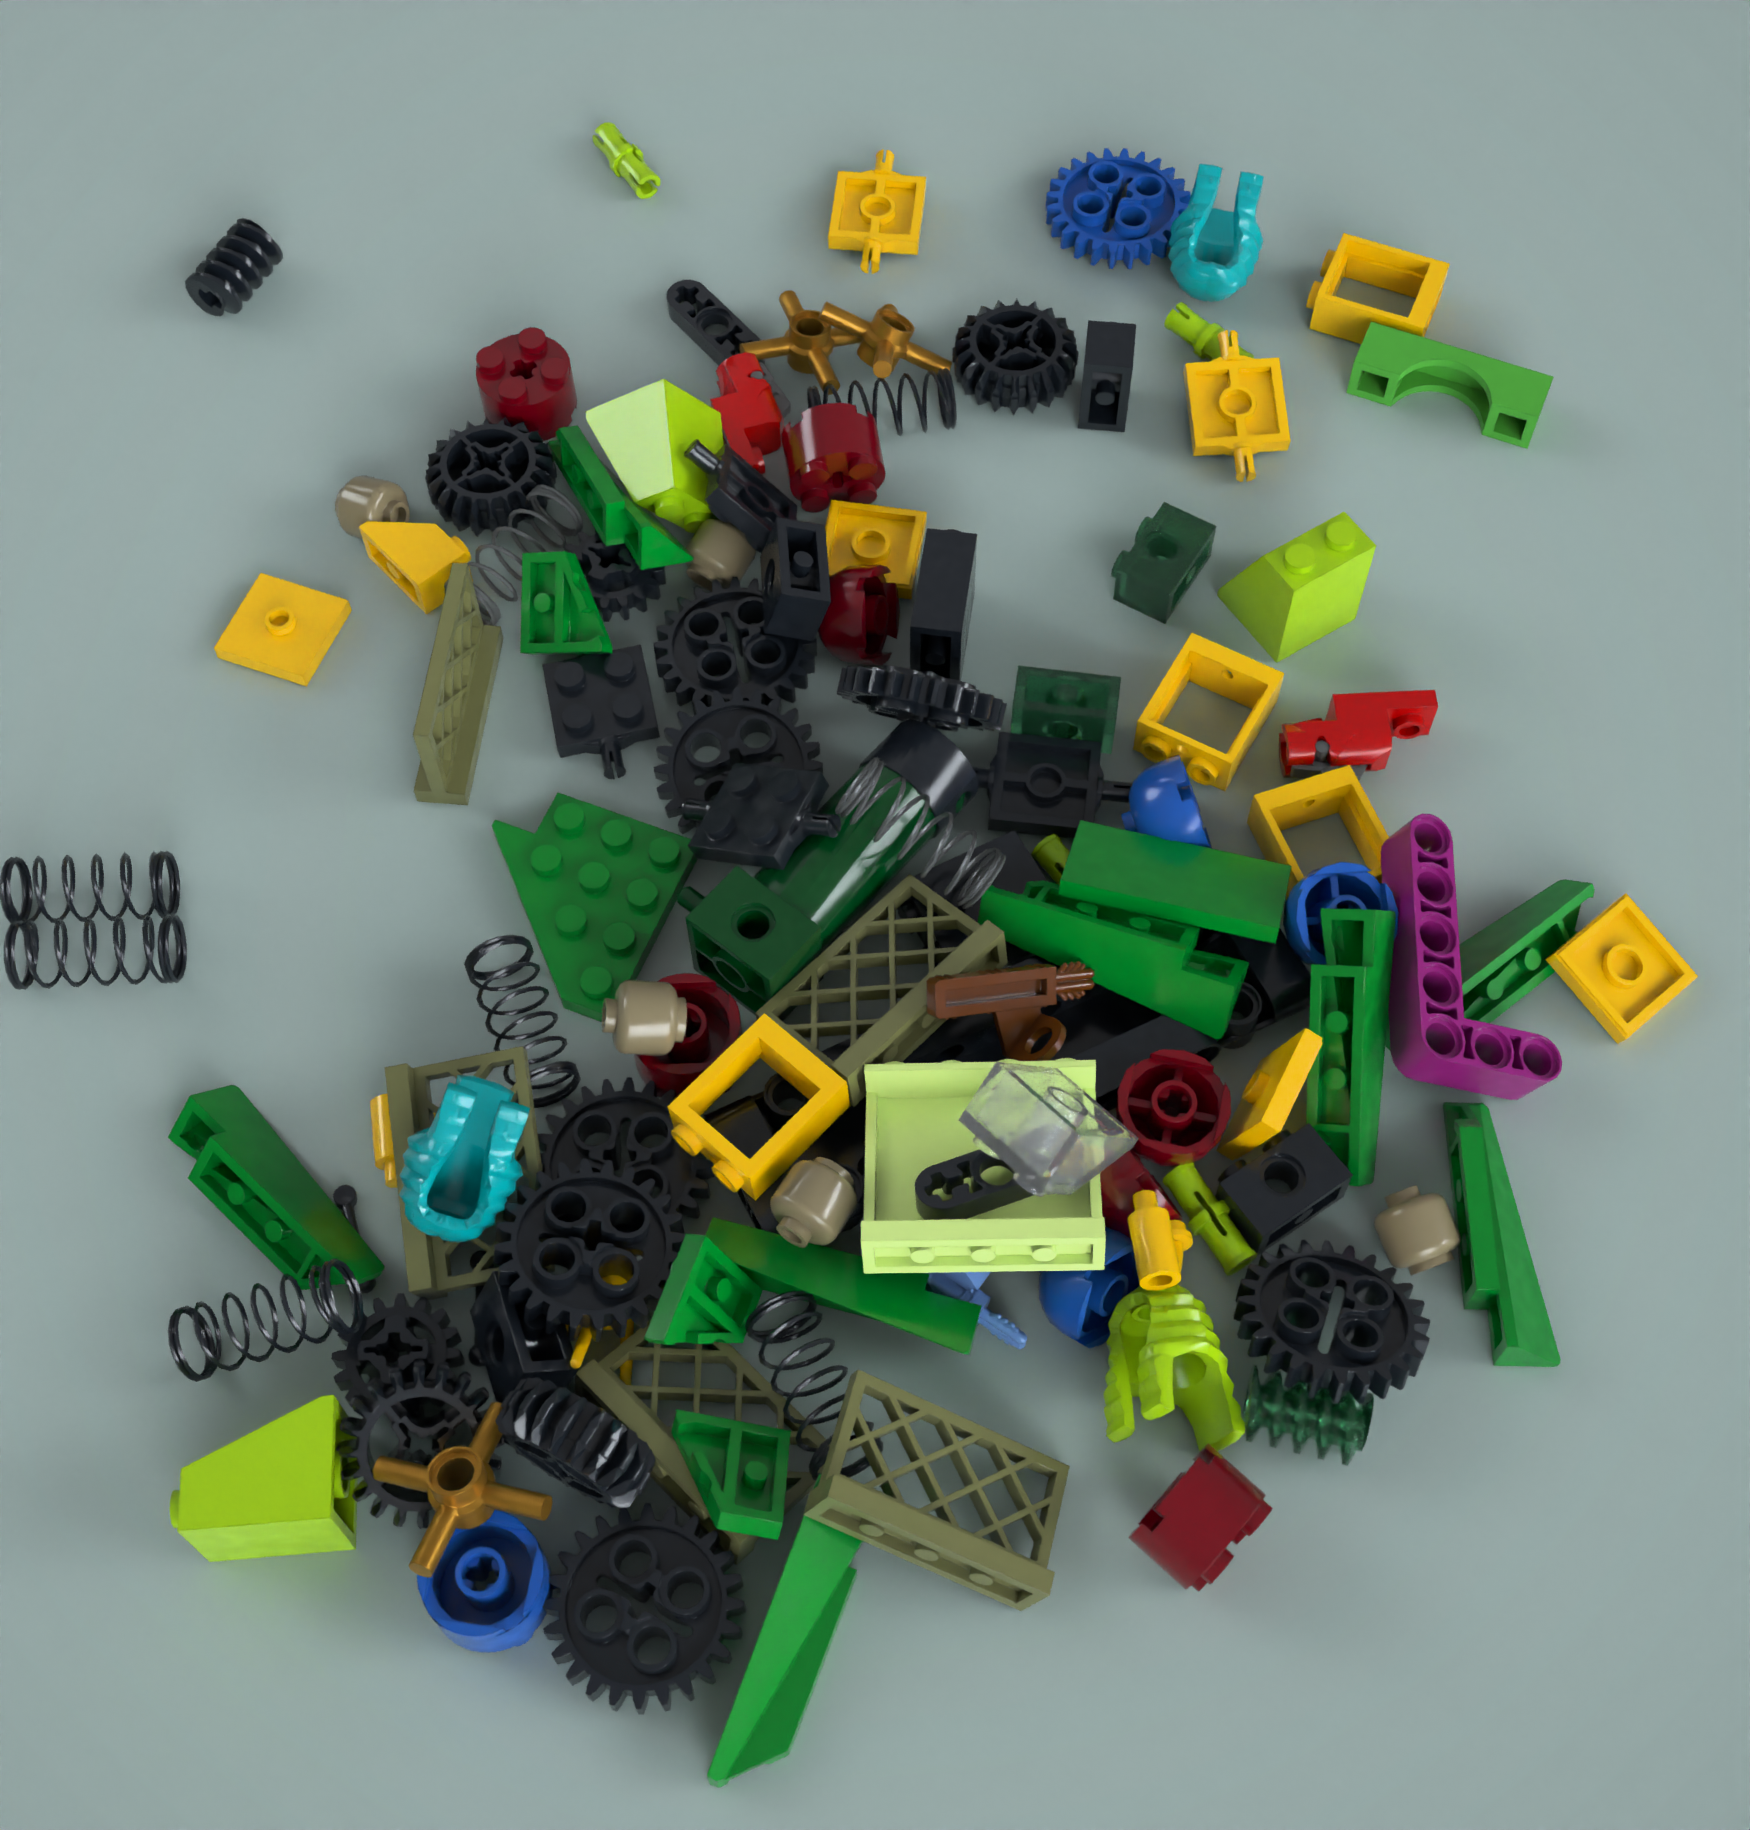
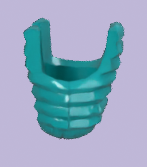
[1168,164,1264,302]
[399,1075,530,1242]

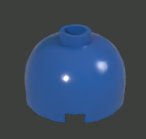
[1121,755,1212,848]
[1283,862,1399,966]
[1038,1227,1140,1348]

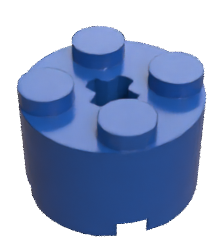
[417,1510,553,1653]

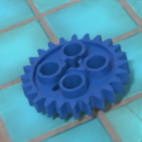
[1045,148,1191,269]

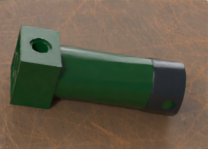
[677,719,979,1021]

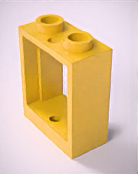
[1306,233,1450,344]
[1133,633,1284,791]
[1247,765,1389,900]
[667,1013,851,1201]

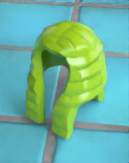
[1103,1284,1245,1451]

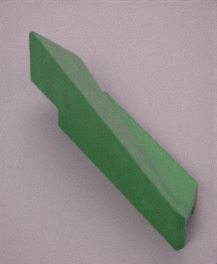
[547,425,694,570]
[1385,879,1595,1050]
[977,880,1249,1039]
[1306,908,1396,1187]
[168,1085,385,1290]
[1443,1102,1561,1367]
[705,1217,982,1355]
[707,1474,863,1788]

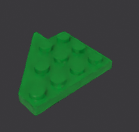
[492,793,698,1022]

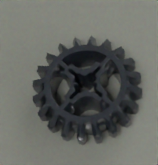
[952,298,1079,416]
[425,416,557,538]
[337,1360,505,1529]
[495,1378,656,1508]

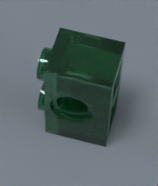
[1111,502,1216,624]
[1010,665,1121,754]

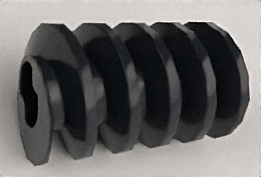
[185,218,283,316]

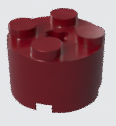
[476,327,577,441]
[781,403,886,513]
[634,973,742,1097]
[1128,1444,1273,1592]

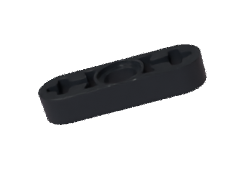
[667,280,765,365]
[915,1126,1079,1220]

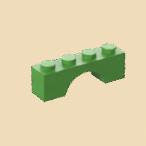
[1346,322,1554,449]

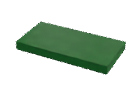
[1058,820,1292,944]

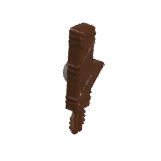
[927,961,1094,1061]

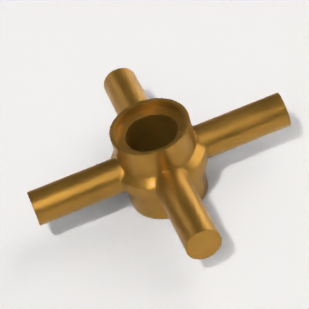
[740,290,871,395]
[818,302,952,378]
[373,1402,552,1578]

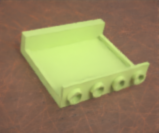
[860,1058,1106,1274]

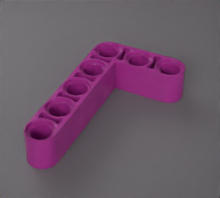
[1381,814,1562,1100]

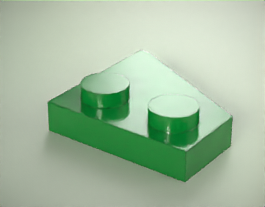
[520,551,613,655]
[644,1233,763,1345]
[671,1409,791,1540]

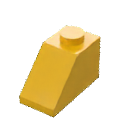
[359,521,473,615]

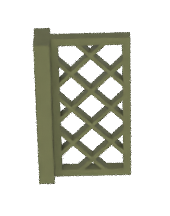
[413,563,504,805]
[755,874,1008,1107]
[384,1046,555,1300]
[574,1320,830,1566]
[803,1369,1070,1611]

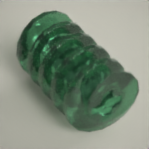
[1242,1365,1374,1466]

